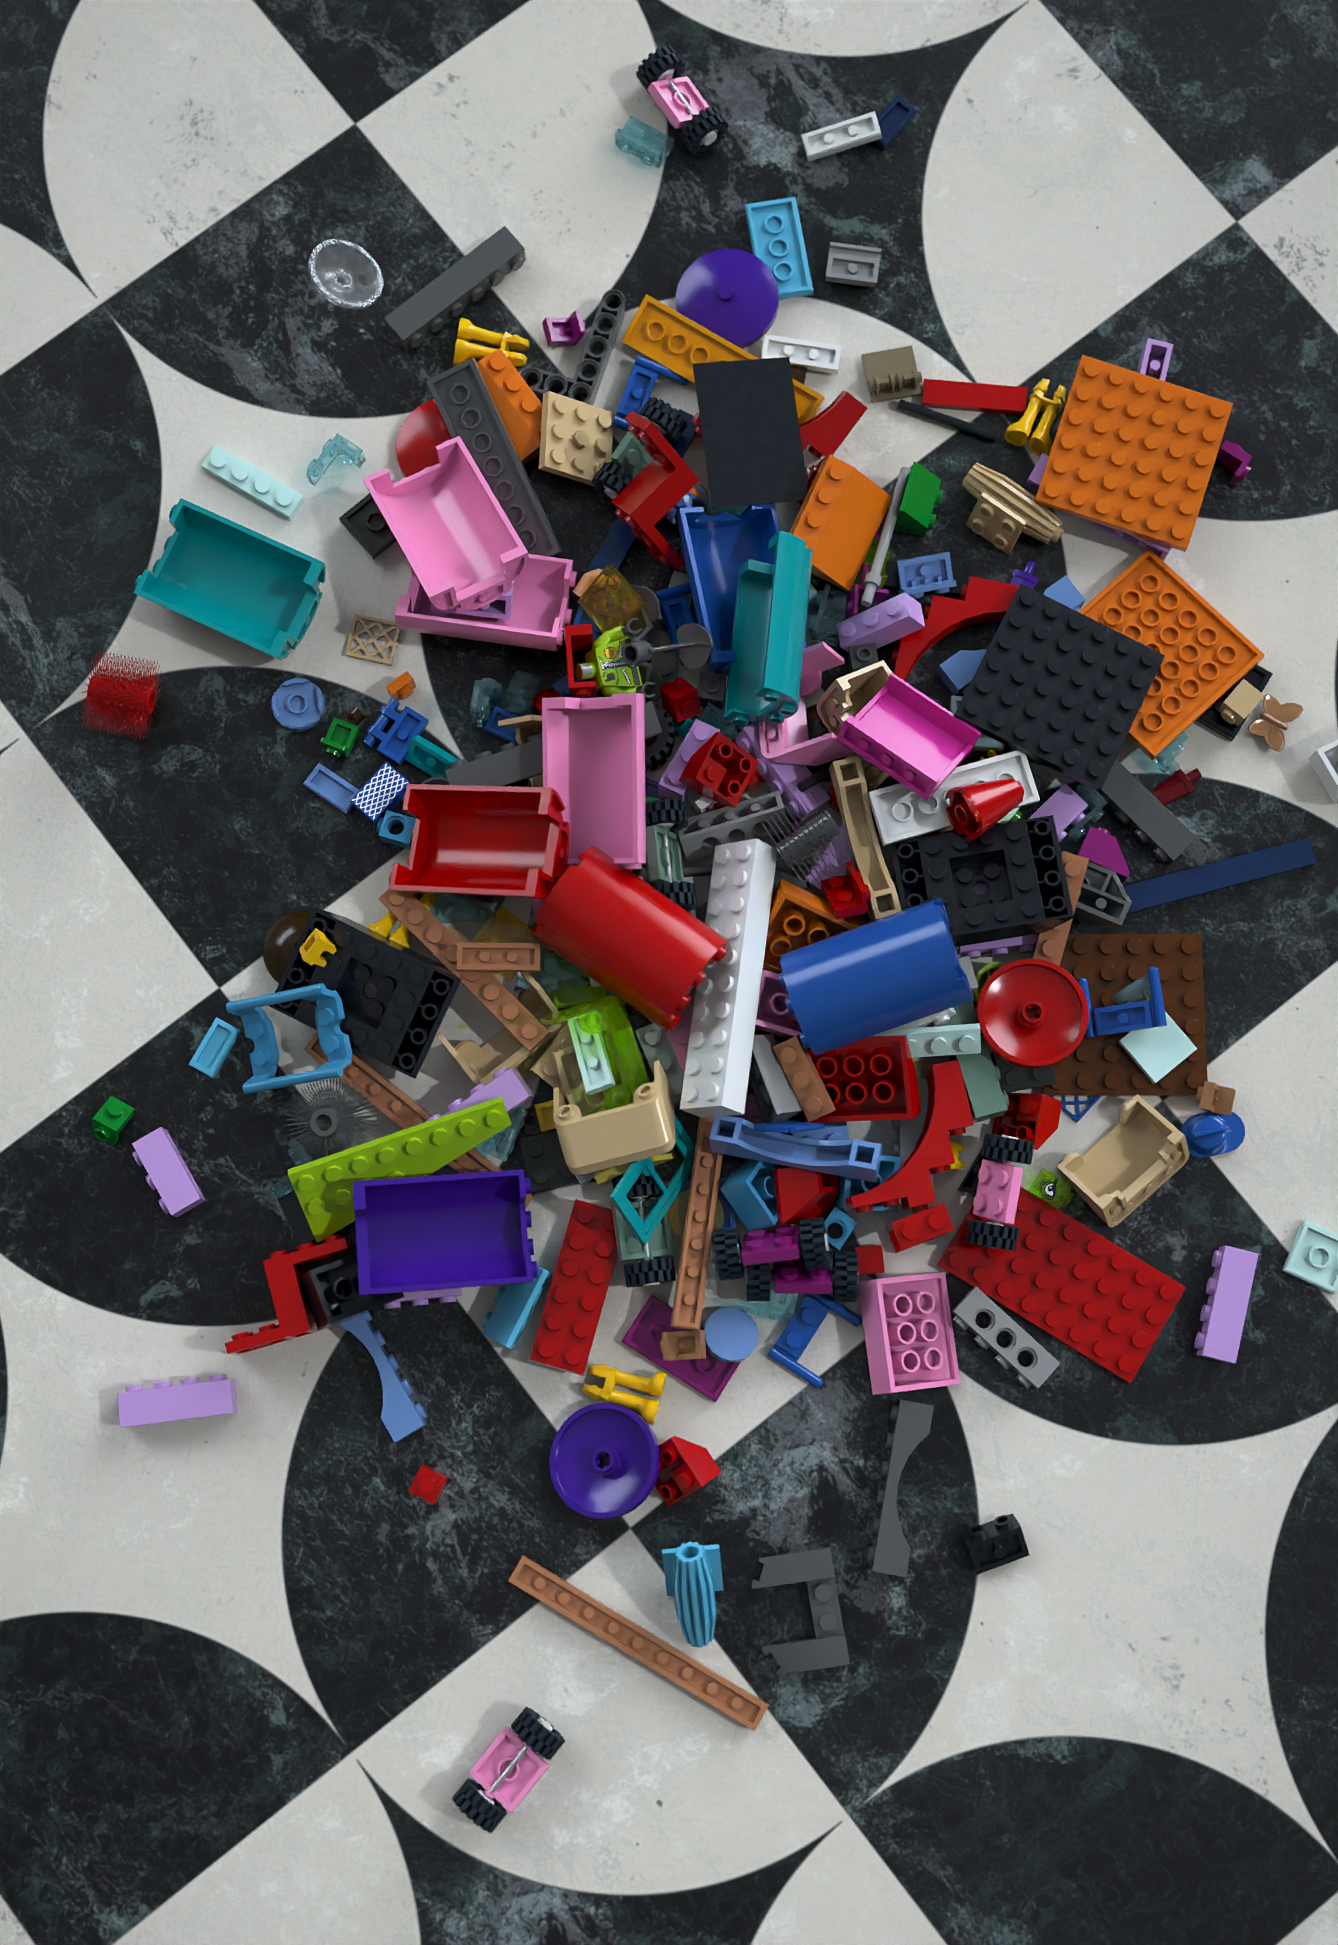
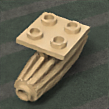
[962,463,1064,554]

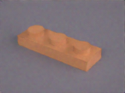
[457,942,541,972]
[773,1034,836,1122]

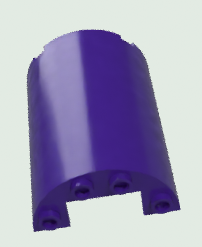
[353,1169,538,1296]

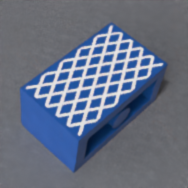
[350,762,411,828]

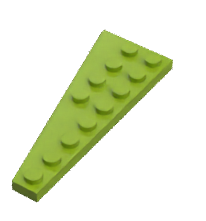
[288,1096,512,1242]

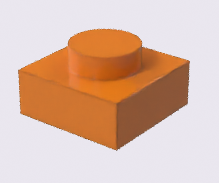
[386,671,416,701]

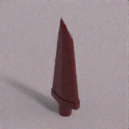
[1151,768,1202,805]

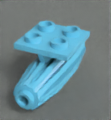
[662,1542,723,1647]

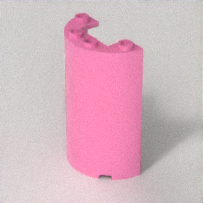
[363,436,528,613]
[395,554,577,652]
[542,693,646,870]

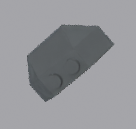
[1061,851,1132,928]

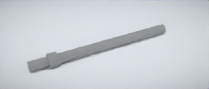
[861,467,911,607]

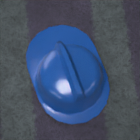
[1180,1112,1245,1158]

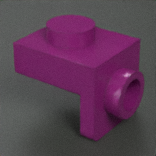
[542,310,586,346]
[1216,440,1253,486]

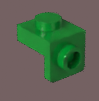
[320,717,360,758]
[91,1096,135,1146]

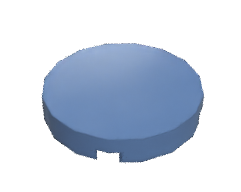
[271,678,325,731]
[703,1307,759,1363]

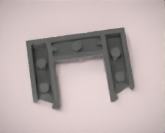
[751,1546,850,1674]

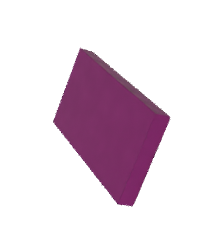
[621,1294,740,1402]

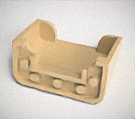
[1057,1094,1189,1228]

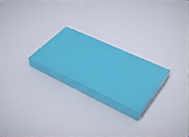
[745,197,813,300]

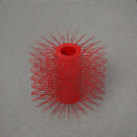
[80,651,162,740]

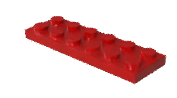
[529,1199,618,1376]

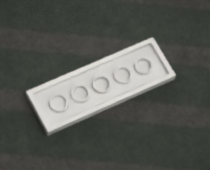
[868,750,1040,846]

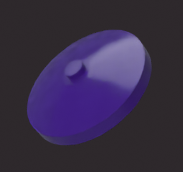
[676,249,779,349]
[549,1403,660,1519]

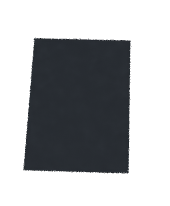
[693,357,808,508]

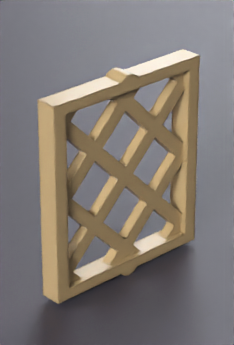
[345,614,401,666]

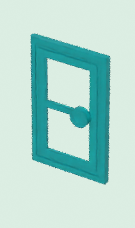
[609,1114,695,1246]

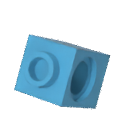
[376,810,416,850]
[824,1207,858,1252]

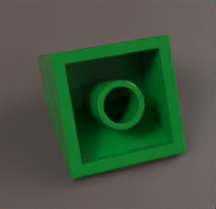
[895,462,944,538]

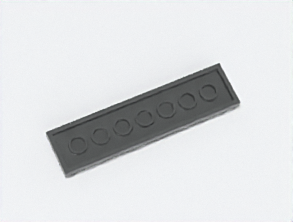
[426,358,562,557]

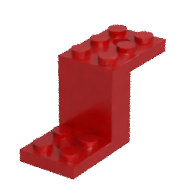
[611,411,700,570]
[225,1234,355,1355]

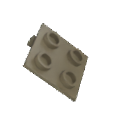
[861,345,922,403]

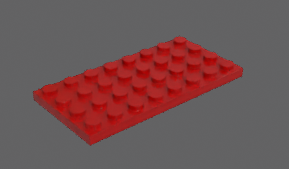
[937,1186,1186,1384]

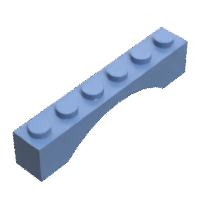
[936,575,1085,696]
[709,1116,882,1183]
[338,1312,428,1442]

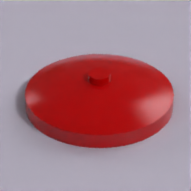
[396,400,452,477]
[976,959,1089,1069]

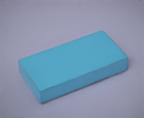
[189,1017,241,1079]

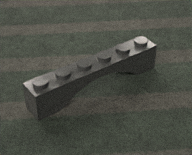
[866,1399,934,1577]

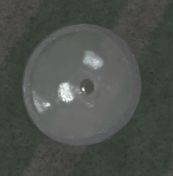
[308,239,383,310]

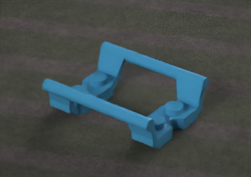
[226,983,352,1094]

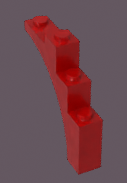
[691,391,868,460]
[890,576,1032,682]
[845,1060,974,1213]

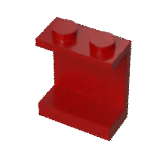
[565,624,597,698]
[886,1203,955,1253]

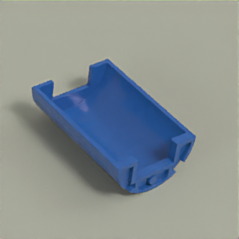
[675,503,807,676]
[778,897,974,1056]

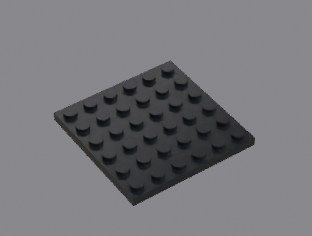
[954,584,1165,792]

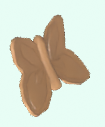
[1248,694,1303,752]

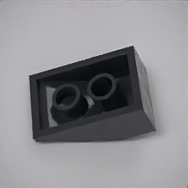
[299,1254,404,1331]

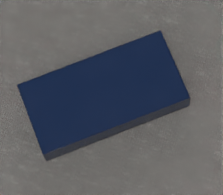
[872,95,917,150]

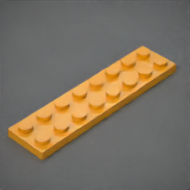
[621,294,826,424]

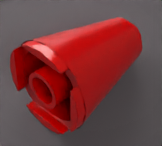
[945,778,1024,841]

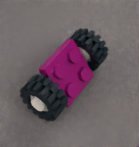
[713,1217,830,1281]
[746,1251,858,1302]

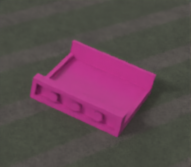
[836,673,981,801]

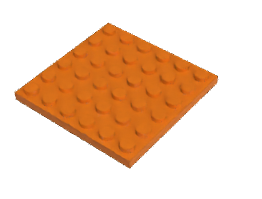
[1034,355,1233,552]
[1078,549,1265,760]

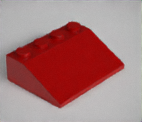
[804,1035,921,1123]

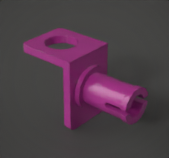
[845,563,889,620]

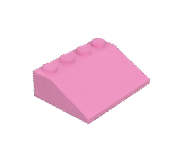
[858,1272,961,1395]

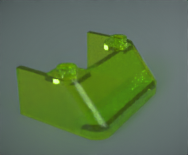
[540,995,650,1117]

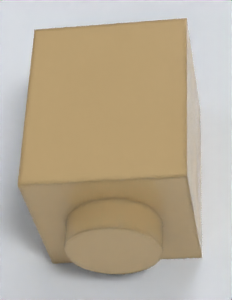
[1218,679,1265,726]

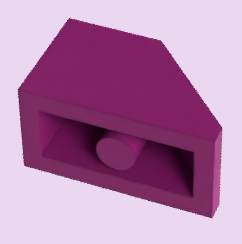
[1076,827,1130,883]

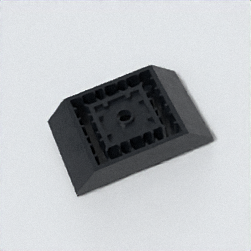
[890,815,1074,947]
[269,907,461,1079]

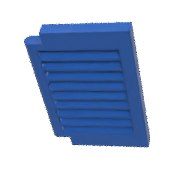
[754,1119,824,1133]

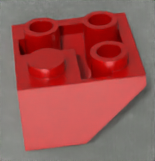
[679,732,759,808]
[992,1093,1062,1150]
[773,1167,839,1225]
[654,1436,721,1507]

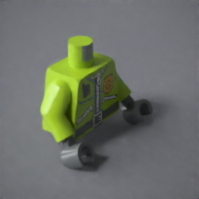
[576,618,657,700]

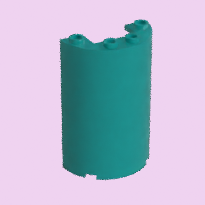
[133,498,326,660]
[724,531,813,726]

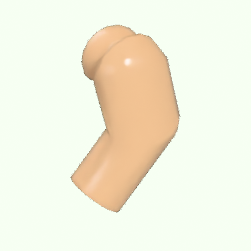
[572,568,609,599]

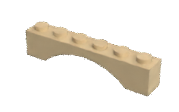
[829,755,902,922]

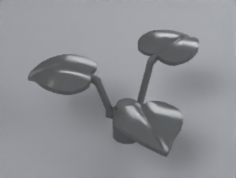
[622,584,714,703]

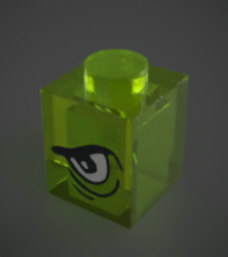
[1028,1168,1074,1210]

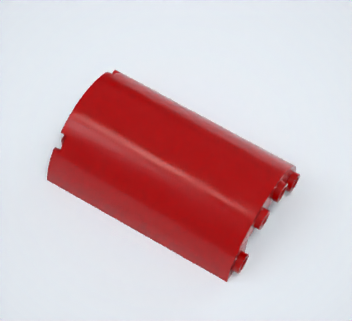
[389,784,570,898]
[531,846,729,1032]

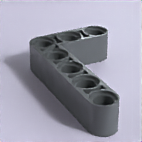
[520,289,625,406]

